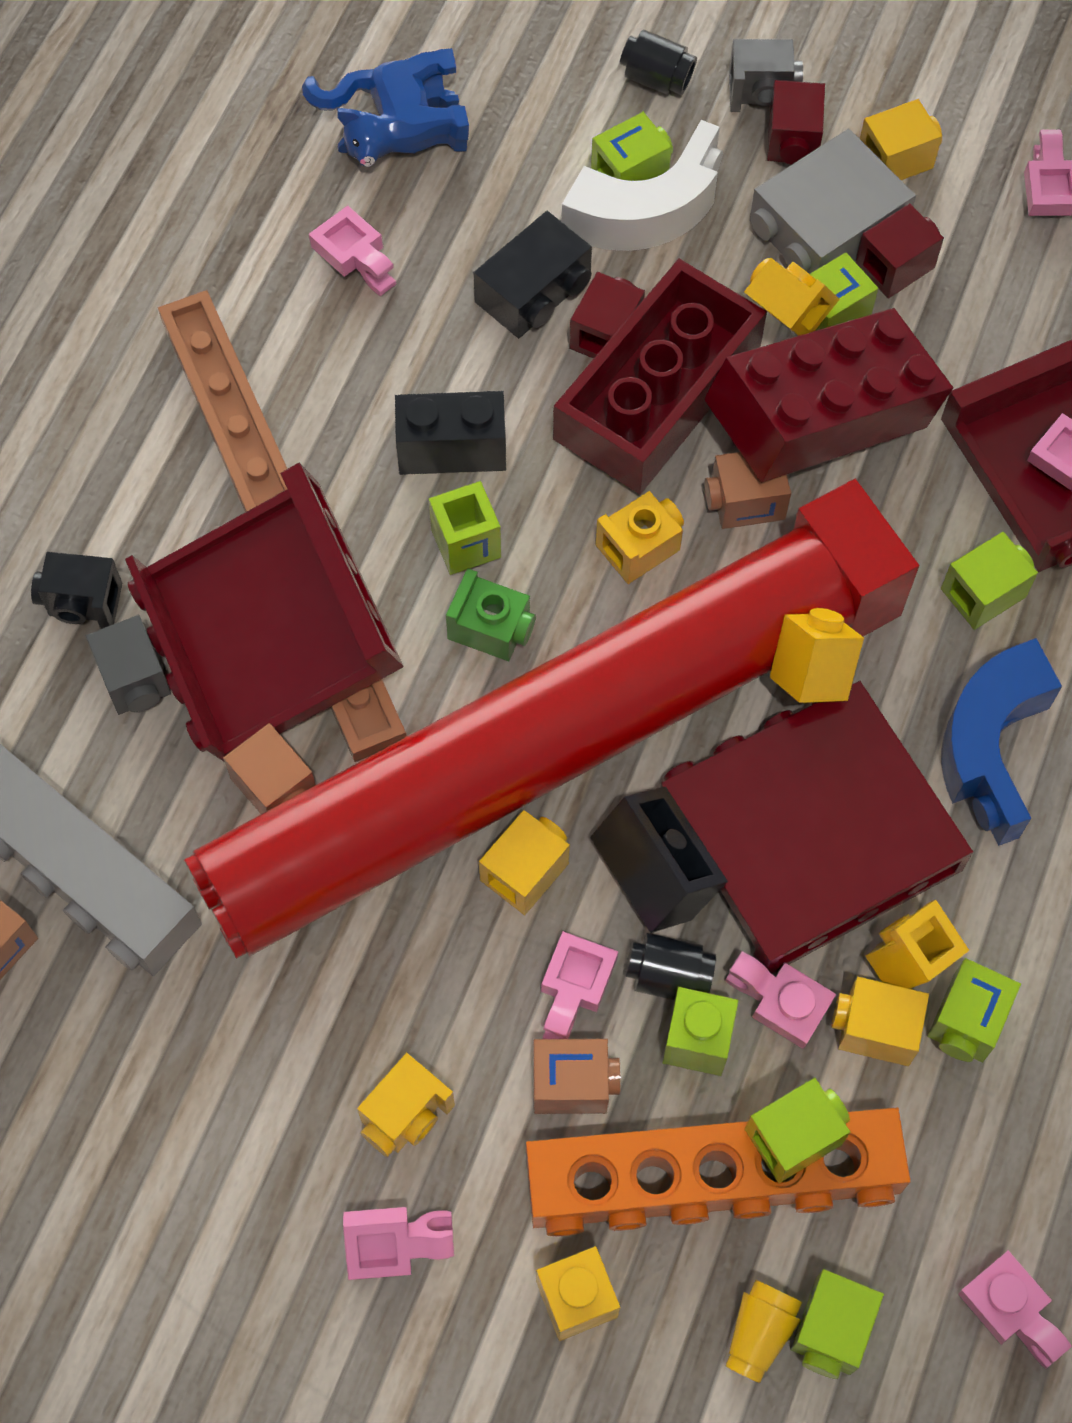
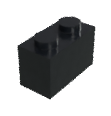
[473,210,592,339]
[395,391,506,475]
[590,786,728,933]

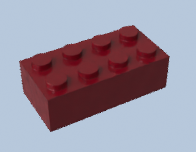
[553,258,767,495]
[704,308,954,483]

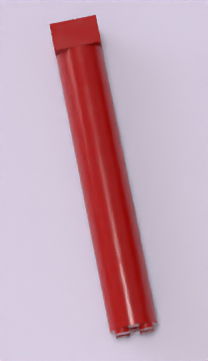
[184,478,919,959]

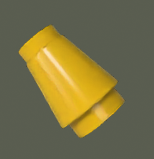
[725,1280,802,1383]

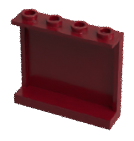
[941,340,1072,573]
[125,462,404,762]
[660,681,973,974]

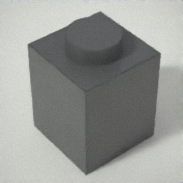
[85,615,171,715]

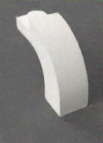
[561,120,723,251]

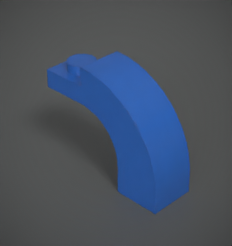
[941,638,1062,846]

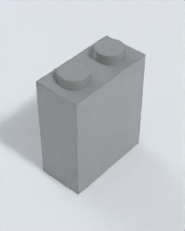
[750,128,916,274]

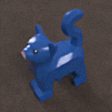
[302,48,469,167]

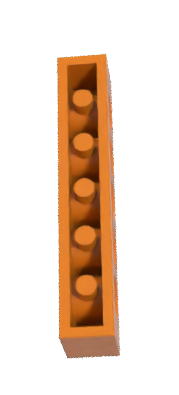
[526,1107,910,1236]

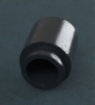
[620,29,697,95]
[625,933,716,1000]

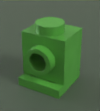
[446,568,536,662]

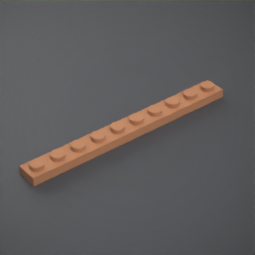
[158,290,407,762]

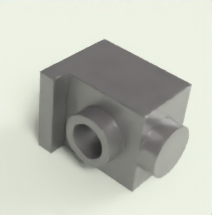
[729,39,803,112]

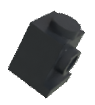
[31,552,123,629]

